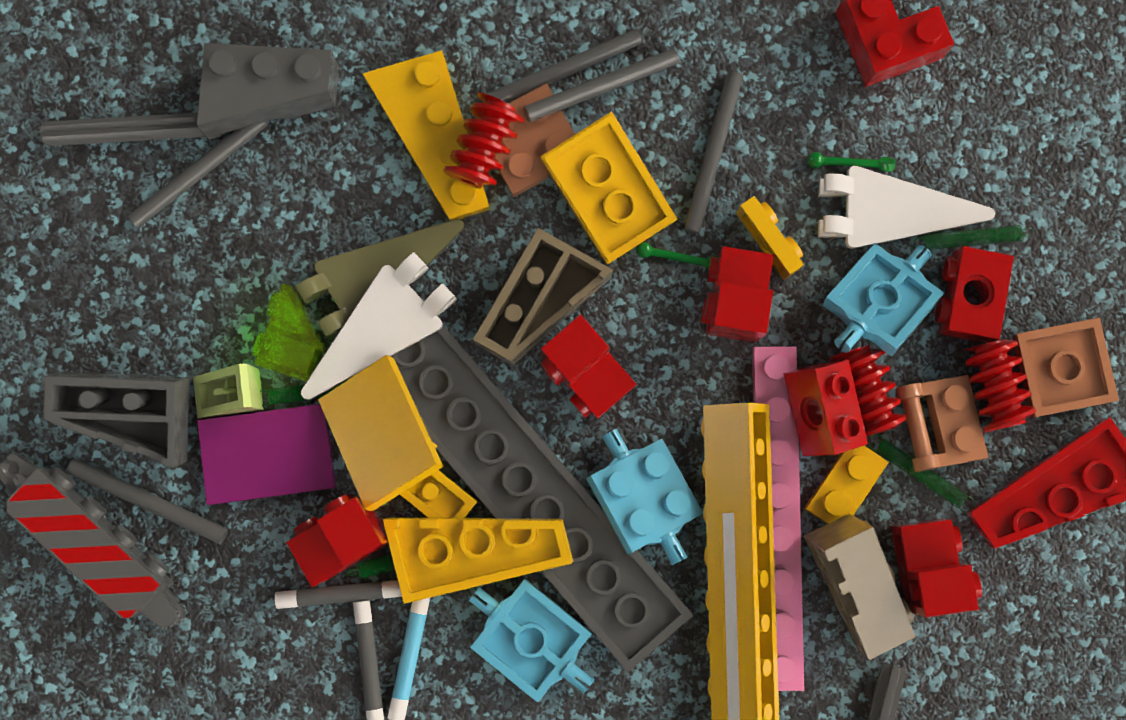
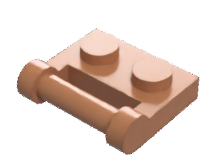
[895,375,989,472]

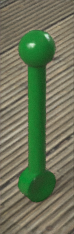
[807,152,896,172]
[636,242,718,270]

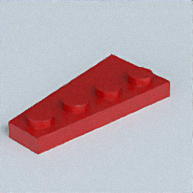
[966,417,1126,549]

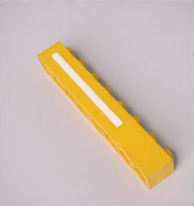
[701,403,779,720]

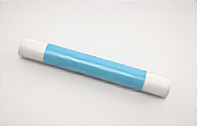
[387,598,430,720]

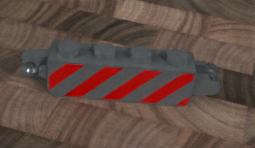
[0,453,187,629]

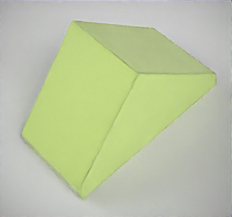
[193,364,264,419]

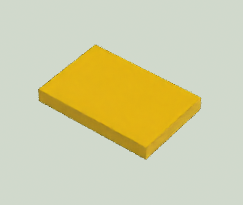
[539,111,678,265]
[318,354,443,511]

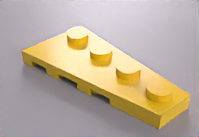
[363,50,490,221]
[383,518,573,604]

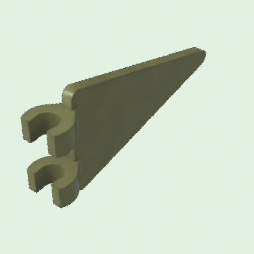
[295,219,464,340]

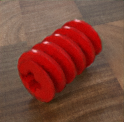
[443,92,525,189]
[962,339,1036,433]
[829,345,907,436]

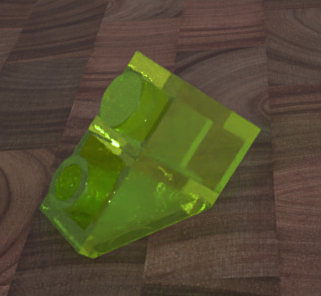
[253,283,324,383]

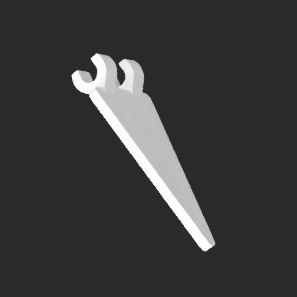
[818,166,995,249]
[301,252,457,400]

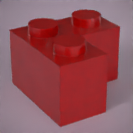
[835,0,954,87]
[700,246,774,343]
[540,314,637,420]
[286,494,389,587]
[891,519,982,618]

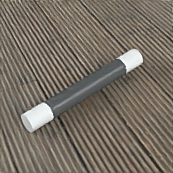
[275,580,402,609]
[353,600,384,720]

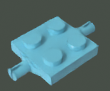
[822,243,944,356]
[586,429,703,565]
[469,579,594,702]

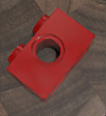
[935,246,1014,344]
[783,360,868,456]

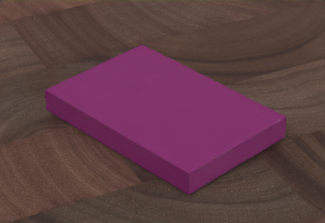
[197,404,336,505]

